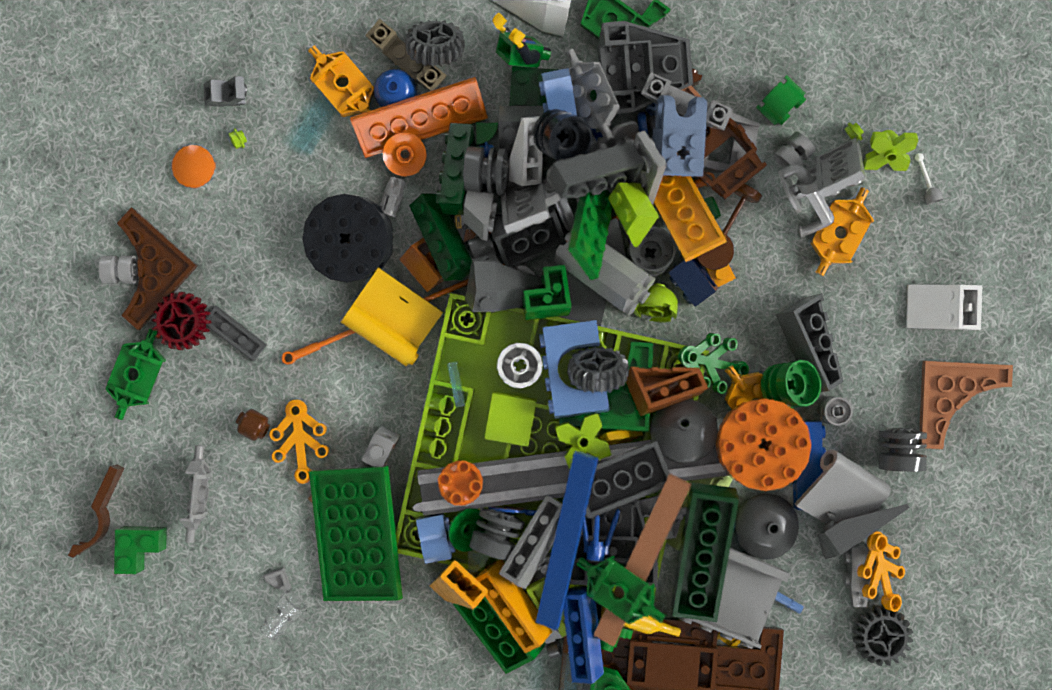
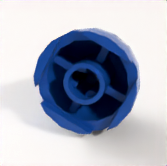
[374,69,417,107]

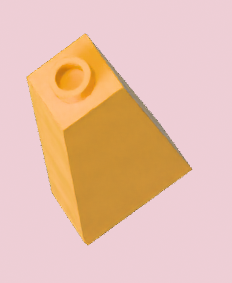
[429,560,489,609]

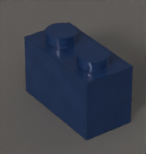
[668,258,719,307]

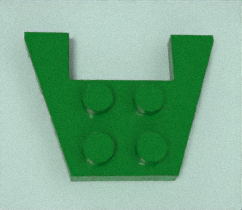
[580,0,671,39]

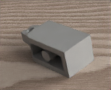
[843,544,878,607]

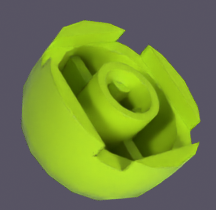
[634,283,678,323]

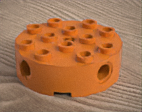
[715,399,811,491]

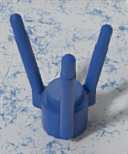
[582,509,620,561]

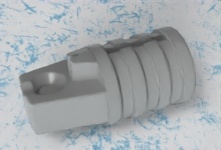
[379,177,405,218]

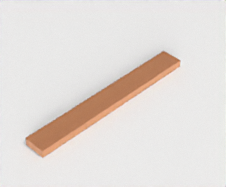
[594,474,692,646]

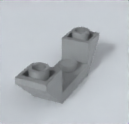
[641,72,733,131]

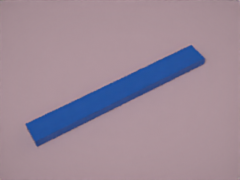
[536,451,598,630]

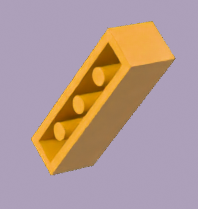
[475,559,553,653]

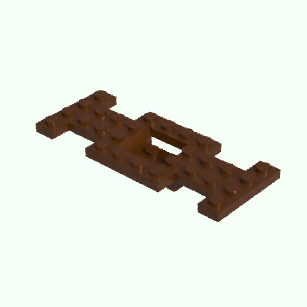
[559,618,784,690]

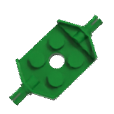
[105,328,166,420]
[577,556,666,624]

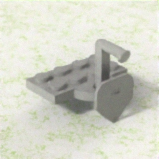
[598,115,667,205]
[778,138,865,238]
[501,165,579,234]

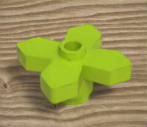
[863,130,919,171]
[555,412,612,469]

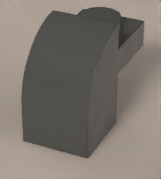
[204,76,247,107]

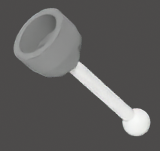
[915,153,944,205]

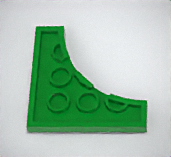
[559,342,653,432]

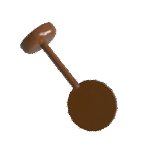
[696,184,762,270]

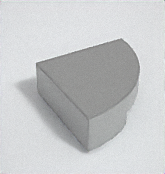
[263,567,292,590]

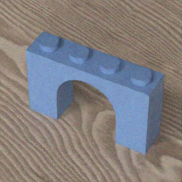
[539,320,609,419]

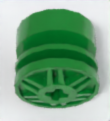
[761,360,821,408]

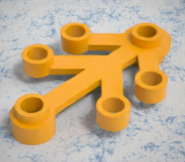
[269,399,329,484]
[857,531,905,612]

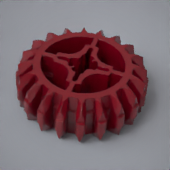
[151,292,212,351]

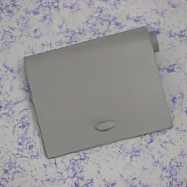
[795,449,891,524]

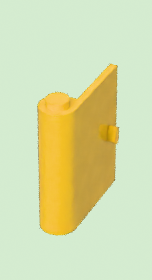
[341,267,443,366]

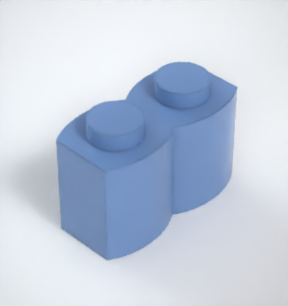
[416,513,455,564]

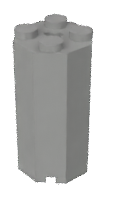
[554,230,655,315]

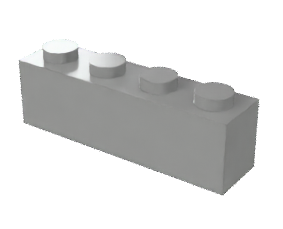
[499,495,562,589]

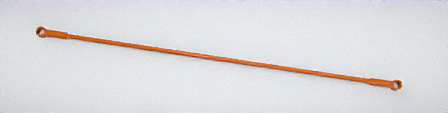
[282,172,715,365]

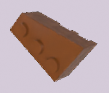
[626,367,708,416]

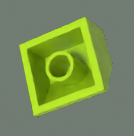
[608,183,659,247]

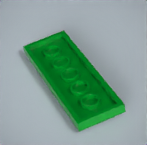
[568,190,613,280]

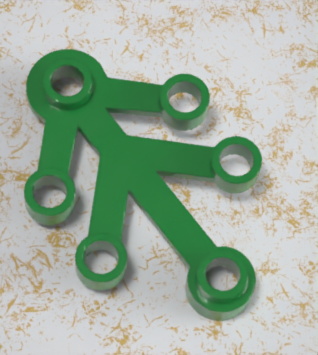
[678,333,749,394]

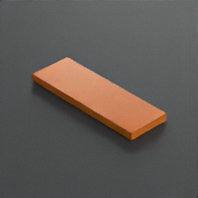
[350,77,488,158]

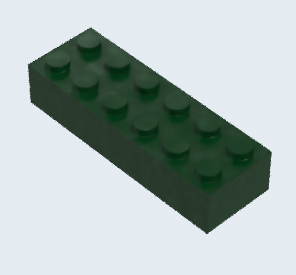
[671,482,739,622]

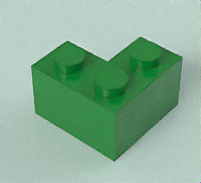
[522,265,571,320]
[114,526,167,574]

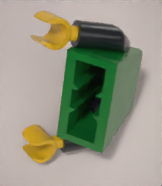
[492,12,551,68]

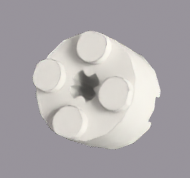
[497,343,542,388]

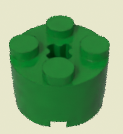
[755,75,806,126]

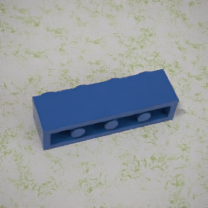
[793,420,826,510]
[563,586,604,684]

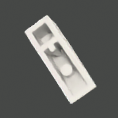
[509,116,543,186]

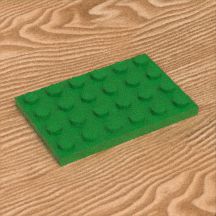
[309,466,403,601]

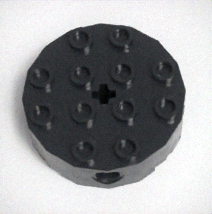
[302,194,394,283]

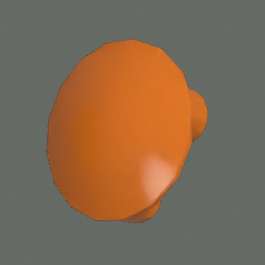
[172,145,216,189]
[438,461,483,506]

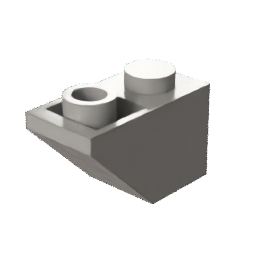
[463,191,497,241]

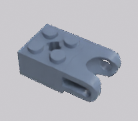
[653,95,707,177]

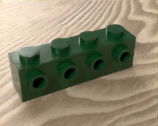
[436,123,475,215]
[409,193,472,281]

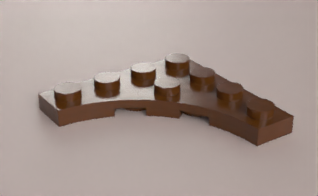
[117,207,198,330]

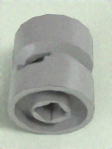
[773,132,816,168]
[99,255,138,284]
[817,396,853,426]

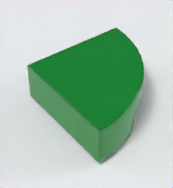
[476,123,498,146]

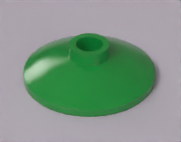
[448,508,487,552]

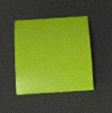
[484,392,537,447]

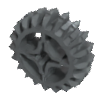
[405,19,465,67]
[568,346,629,394]
[852,606,914,666]

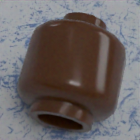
[235,409,270,441]

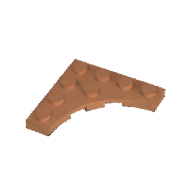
[919,361,1013,449]

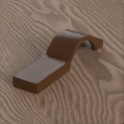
[68,464,125,558]

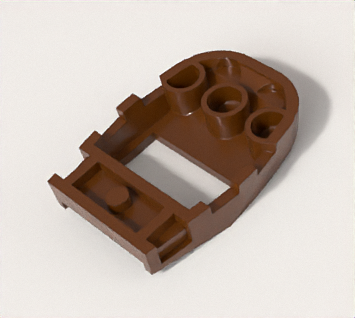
[698,118,767,200]

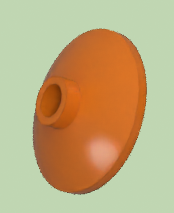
[383,132,427,176]

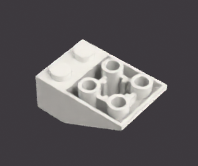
[906,285,982,330]

